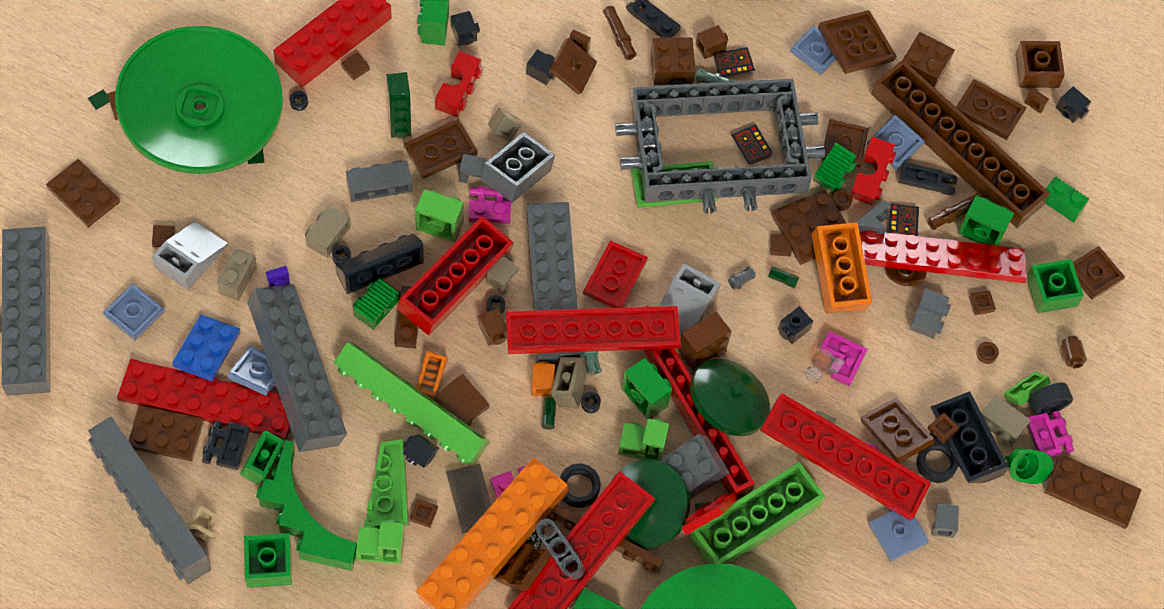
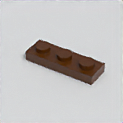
[395,286,419,348]

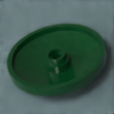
[690,359,770,436]
[612,459,690,549]

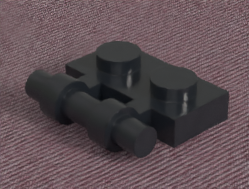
[202,421,251,470]

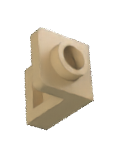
[187,505,217,541]

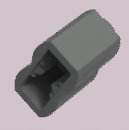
[910,289,951,339]

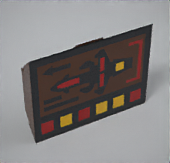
[713,47,755,76]
[731,124,773,164]
[889,203,919,236]

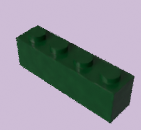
[386,72,411,138]

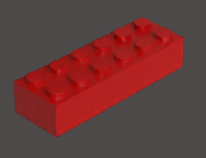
[273,0,392,88]
[397,216,514,336]

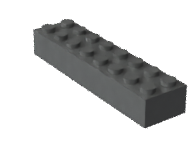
[526,202,581,366]
[2,226,51,396]
[247,284,347,452]
[88,417,211,585]

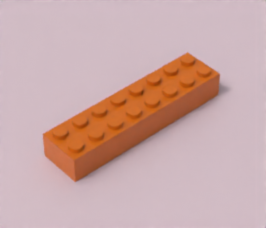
[416,457,569,609]

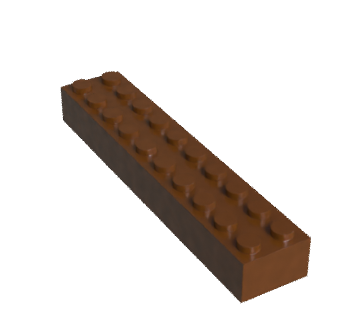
[871,60,1050,228]

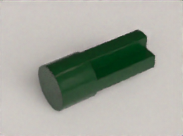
[768,267,799,289]
[541,397,556,430]

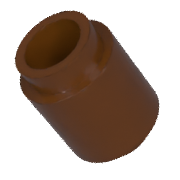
[1061,336,1087,369]

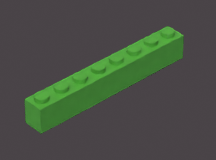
[333,342,490,464]

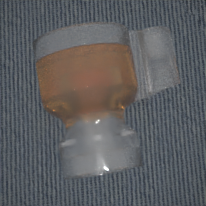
[804,348,845,383]

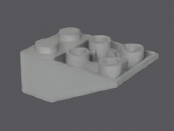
[152,221,228,290]
[659,263,721,338]

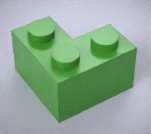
[618,419,669,461]
[356,520,404,564]

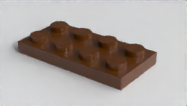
[1044,454,1142,529]

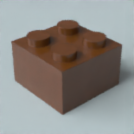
[903,32,955,88]
[651,37,696,85]
[1015,41,1065,88]
[678,312,732,370]

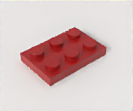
[583,240,648,308]
[681,492,738,535]

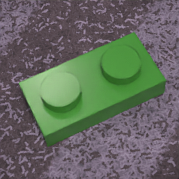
[1004,371,1051,406]

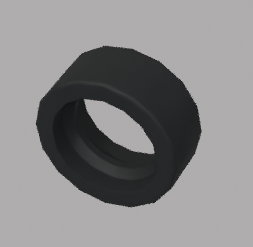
[1029,382,1073,415]
[916,439,959,483]
[560,463,601,508]

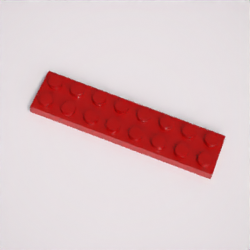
[860,231,1027,283]
[506,306,681,354]
[117,358,290,440]
[759,392,931,521]
[508,471,655,609]

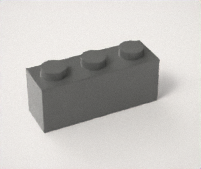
[346,161,412,202]

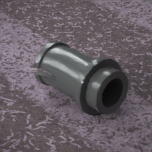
[728,266,756,290]

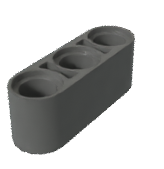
[537,519,585,579]

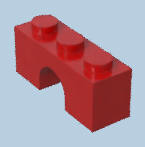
[435,51,483,117]
[850,137,896,206]

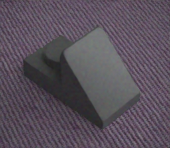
[855,200,891,234]

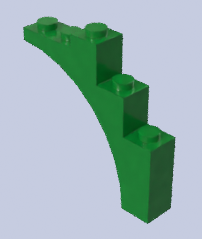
[256,440,357,571]

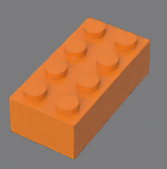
[811,222,872,314]

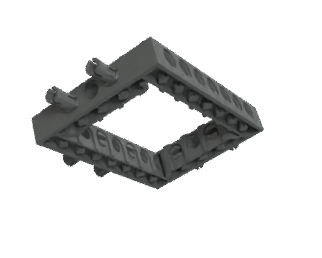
[615,78,825,214]

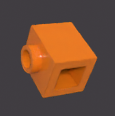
[532,361,557,396]

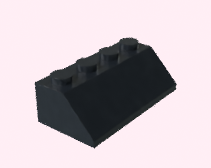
[336,233,424,295]
[930,391,1008,484]

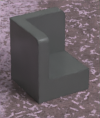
[459,154,488,183]
[932,503,959,538]

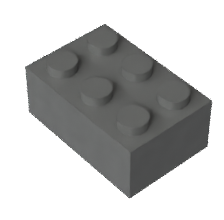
[481,132,555,203]
[659,434,729,500]

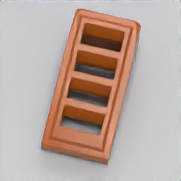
[416,351,448,398]

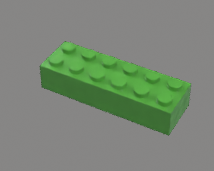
[690,462,825,564]

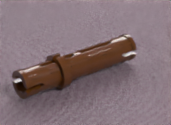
[603,6,637,60]
[927,192,983,230]

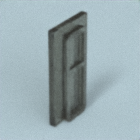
[446,464,491,533]

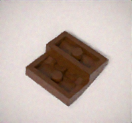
[432,373,489,426]
[494,543,552,591]

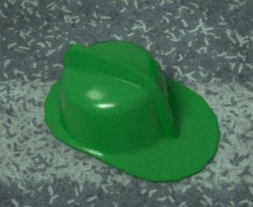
[1005,448,1053,484]

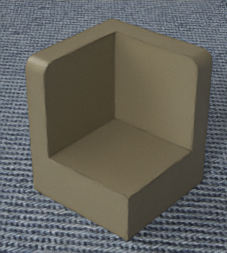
[488,108,521,142]
[487,256,519,294]

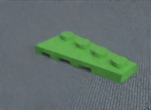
[364,440,409,529]

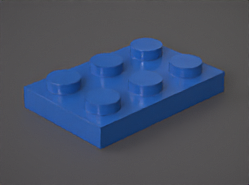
[172,314,240,382]

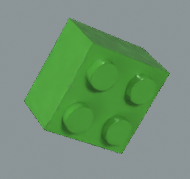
[415,189,464,242]

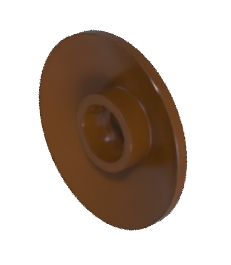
[885,267,927,286]

